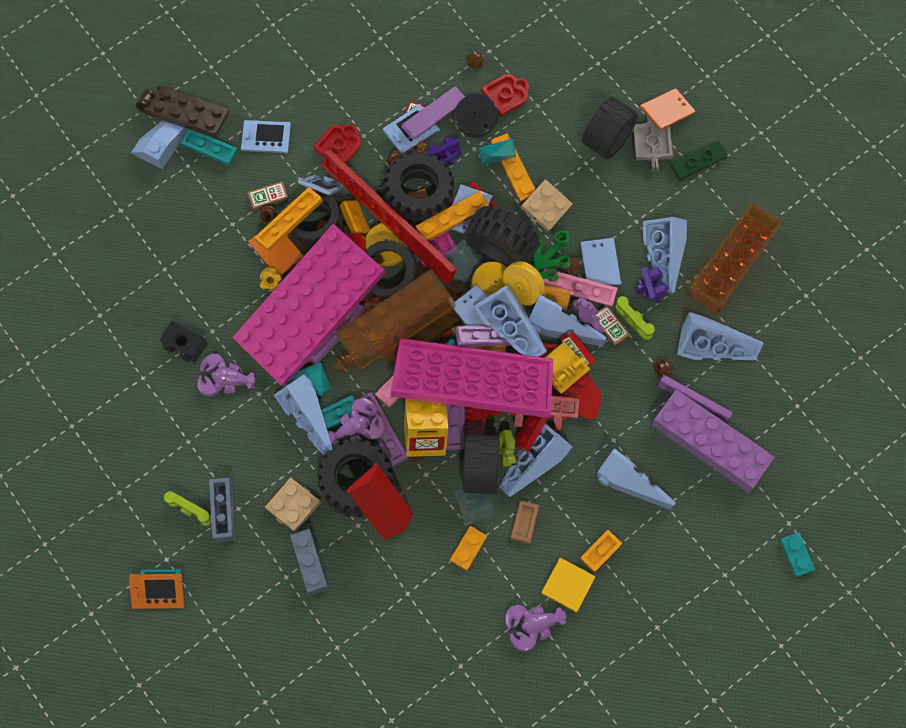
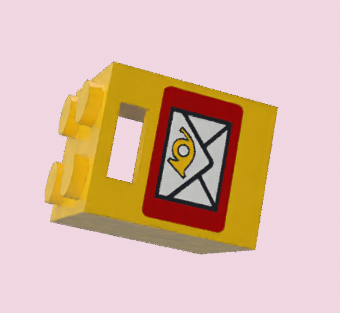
[404,399,448,457]

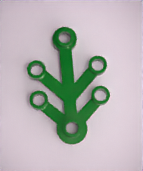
[529,230,571,282]

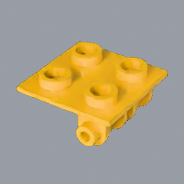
[545,342,590,394]

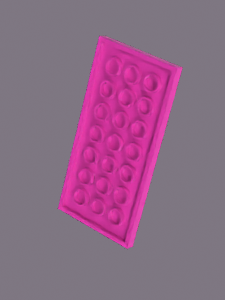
[232,224,386,387]
[390,338,553,418]

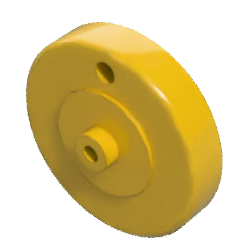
[365,223,409,266]
[503,261,545,306]
[471,262,507,297]

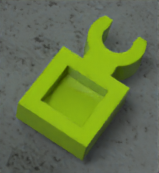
[499,430,516,467]

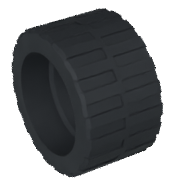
[582,97,638,160]
[286,190,344,252]
[364,241,417,298]
[463,433,500,495]

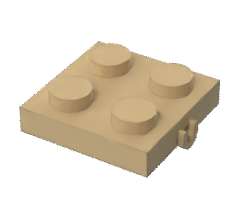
[521,179,572,231]
[265,477,321,533]

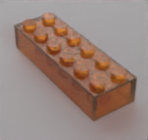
[686,202,783,316]
[335,269,456,370]

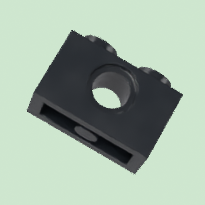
[160,321,207,363]

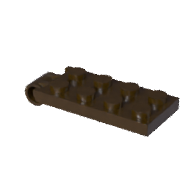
[136,85,229,138]
[392,280,472,348]

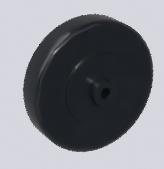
[454,94,498,138]

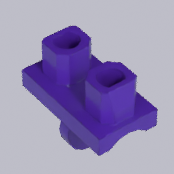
[427,137,462,166]
[635,267,669,304]

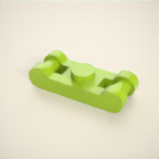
[615,296,655,340]
[164,491,211,526]

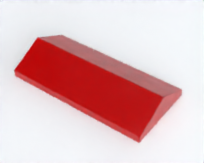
[346,464,413,540]

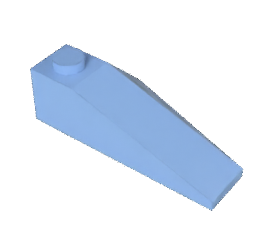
[131,120,188,169]
[643,217,687,293]
[474,284,547,357]
[529,295,607,347]
[677,312,763,360]
[274,375,333,455]
[499,424,573,497]
[596,449,675,510]

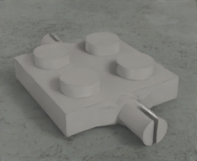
[633,116,673,171]

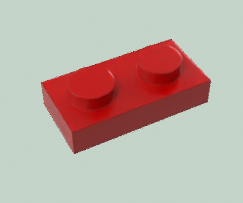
[514,415,547,452]

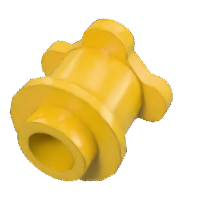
[260,268,281,291]

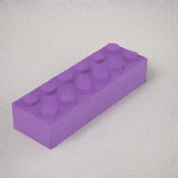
[651,389,775,493]

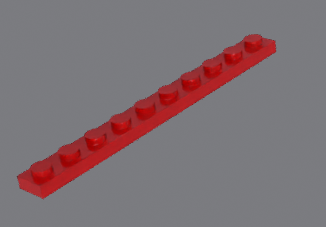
[321,150,457,284]

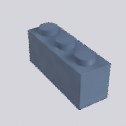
[209,478,236,543]
[290,529,329,596]

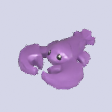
[572,297,604,334]
[197,354,256,397]
[328,398,386,445]
[505,605,566,652]

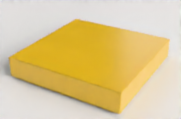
[541,558,596,613]

